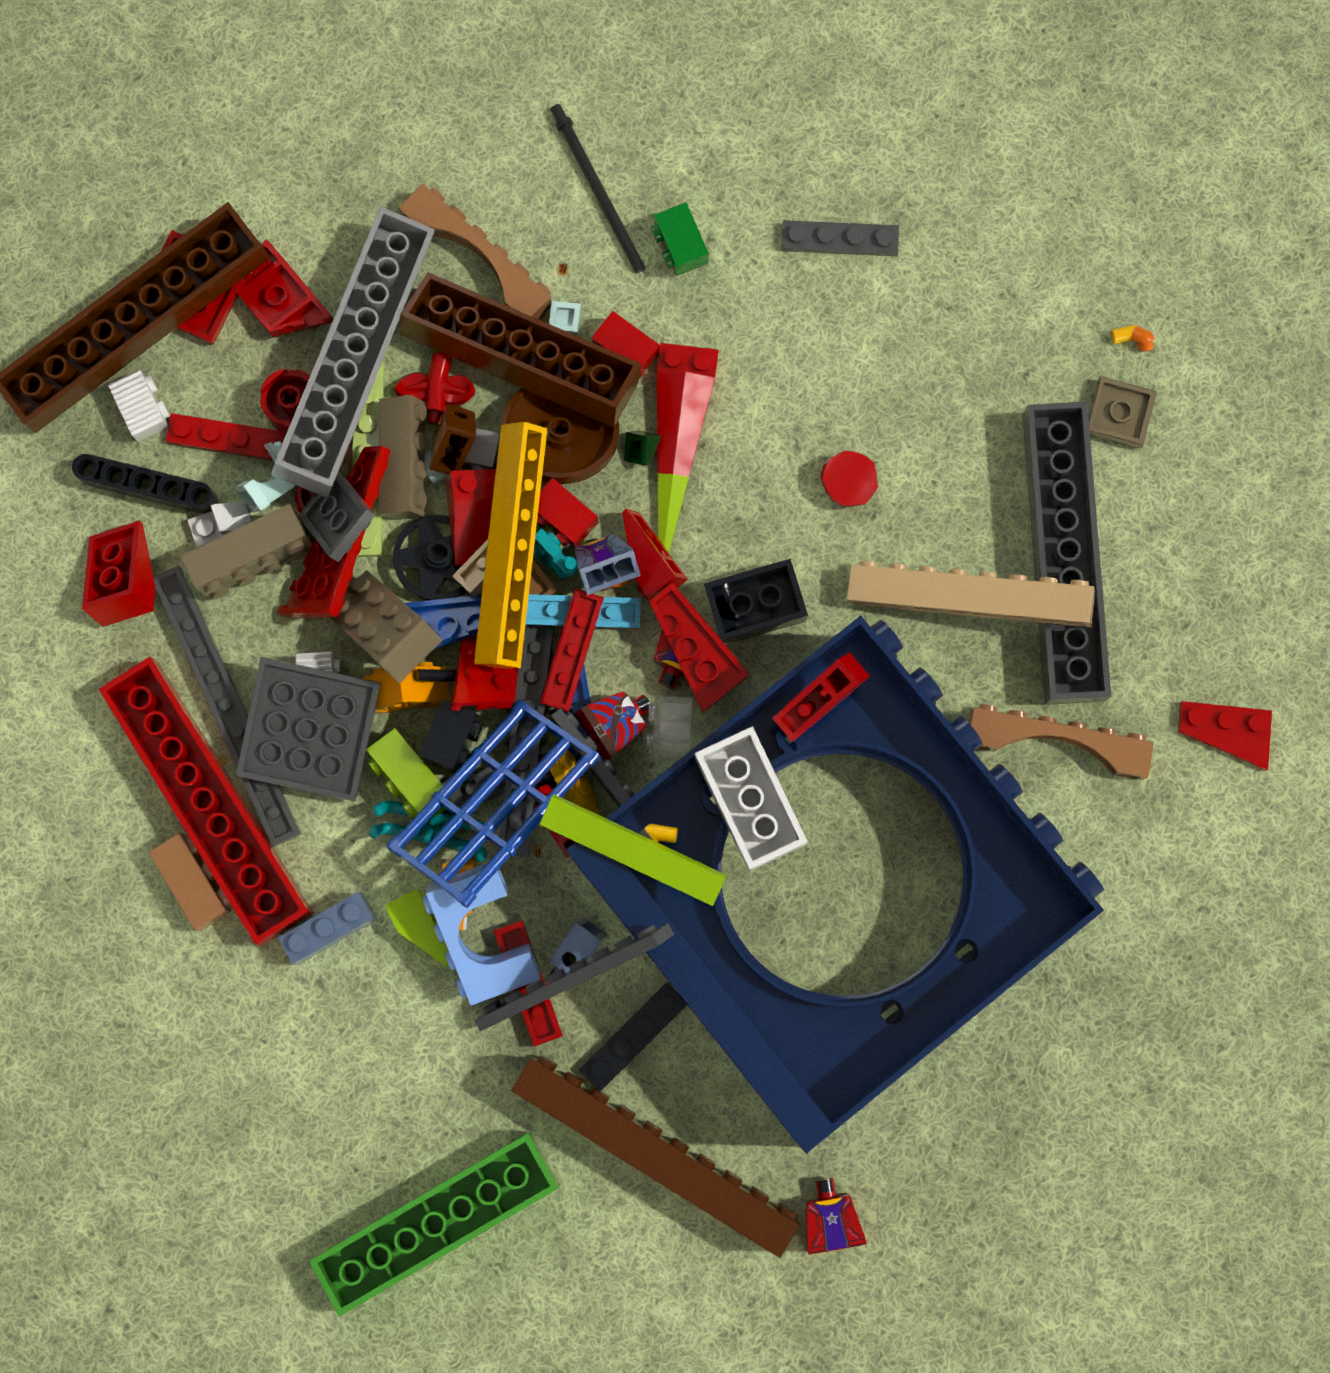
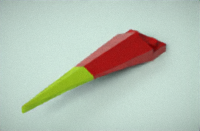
[657,343,719,552]

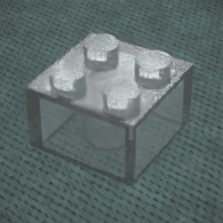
[647,696,692,764]

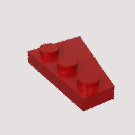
[1178,701,1272,771]

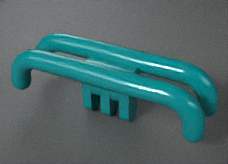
[369,801,487,863]

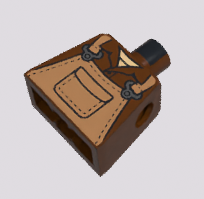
[429,404,476,475]

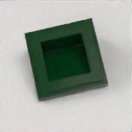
[624,431,661,466]

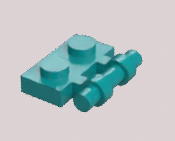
[533,528,578,579]

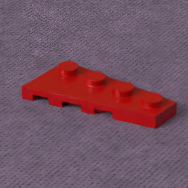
[649,582,750,714]

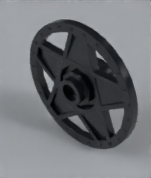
[393,515,467,600]

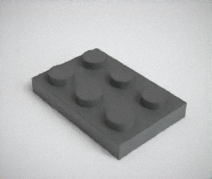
[299,472,375,562]

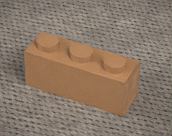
[148,833,231,931]

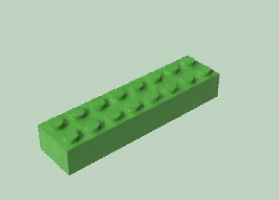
[309,1132,560,1317]

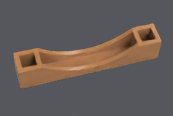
[398,183,552,319]
[969,704,1154,780]

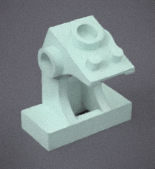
[235,441,296,512]

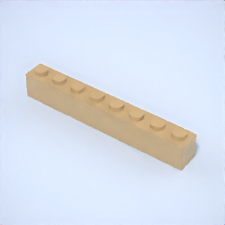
[847,561,1095,627]

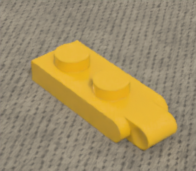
[550,749,601,816]

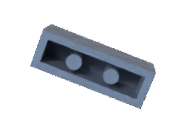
[278,892,378,965]

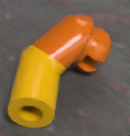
[1110,325,1155,352]

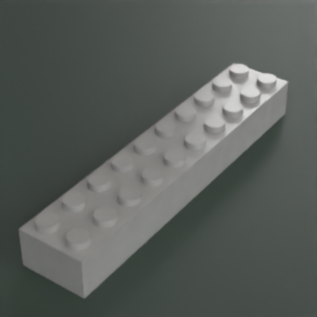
[271,206,435,498]

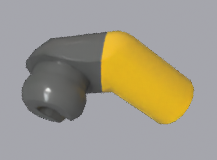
[638,824,678,843]

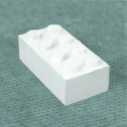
[695,726,808,872]

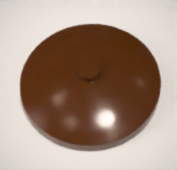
[500,388,619,484]

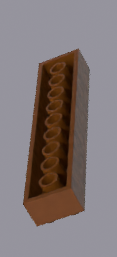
[0,202,271,433]
[511,1055,800,1258]

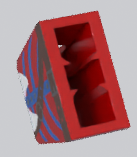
[575,691,652,760]

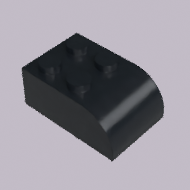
[704,558,808,643]

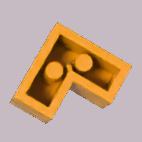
[362,662,450,713]

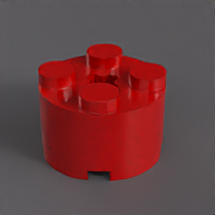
[260,369,310,433]

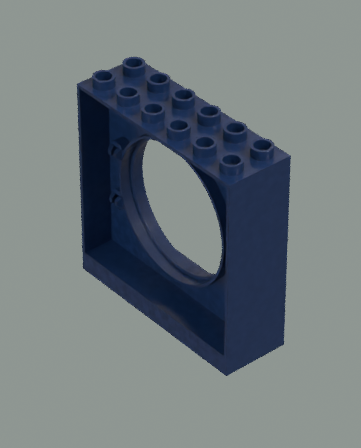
[566,615,1104,1154]

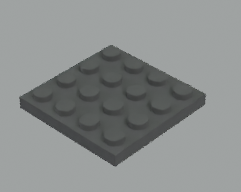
[236,657,381,802]

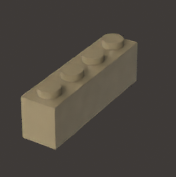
[379,395,427,520]

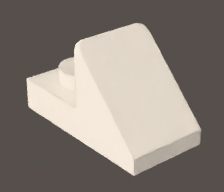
[188,502,252,548]

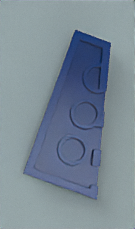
[405,595,482,649]

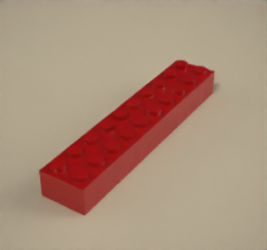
[99,657,314,946]

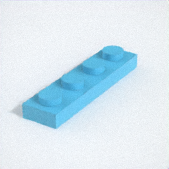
[525,594,641,628]

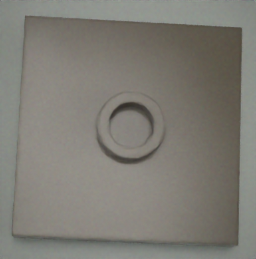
[1088,376,1157,449]

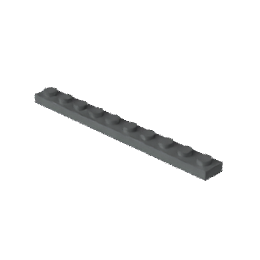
[154,565,302,847]

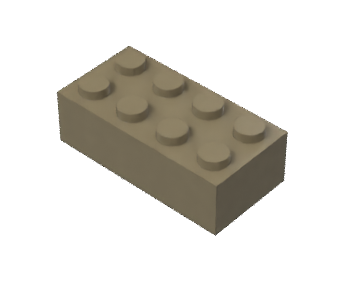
[180,503,313,599]
[330,570,442,684]

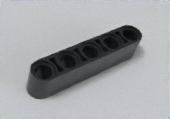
[72,454,218,514]

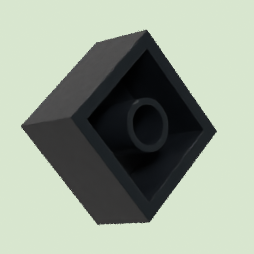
[419,699,484,773]

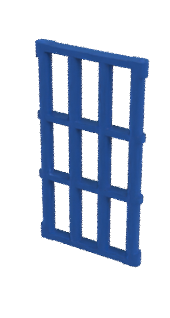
[386,699,601,908]

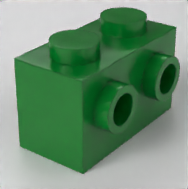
[651,202,709,276]

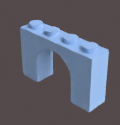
[423,863,540,1005]

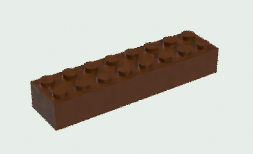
[401,272,641,428]

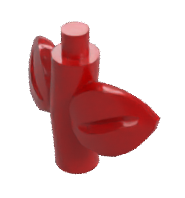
[393,352,475,425]

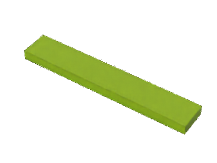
[539,794,727,906]

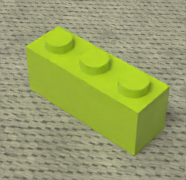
[366,729,452,823]

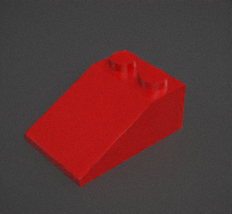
[445,469,496,567]
[82,520,156,627]

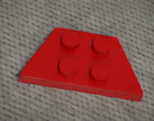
[236,239,334,337]
[450,635,518,711]

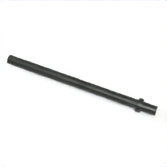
[550,104,646,274]

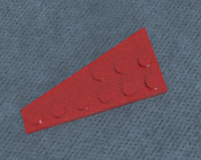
[276,445,391,617]

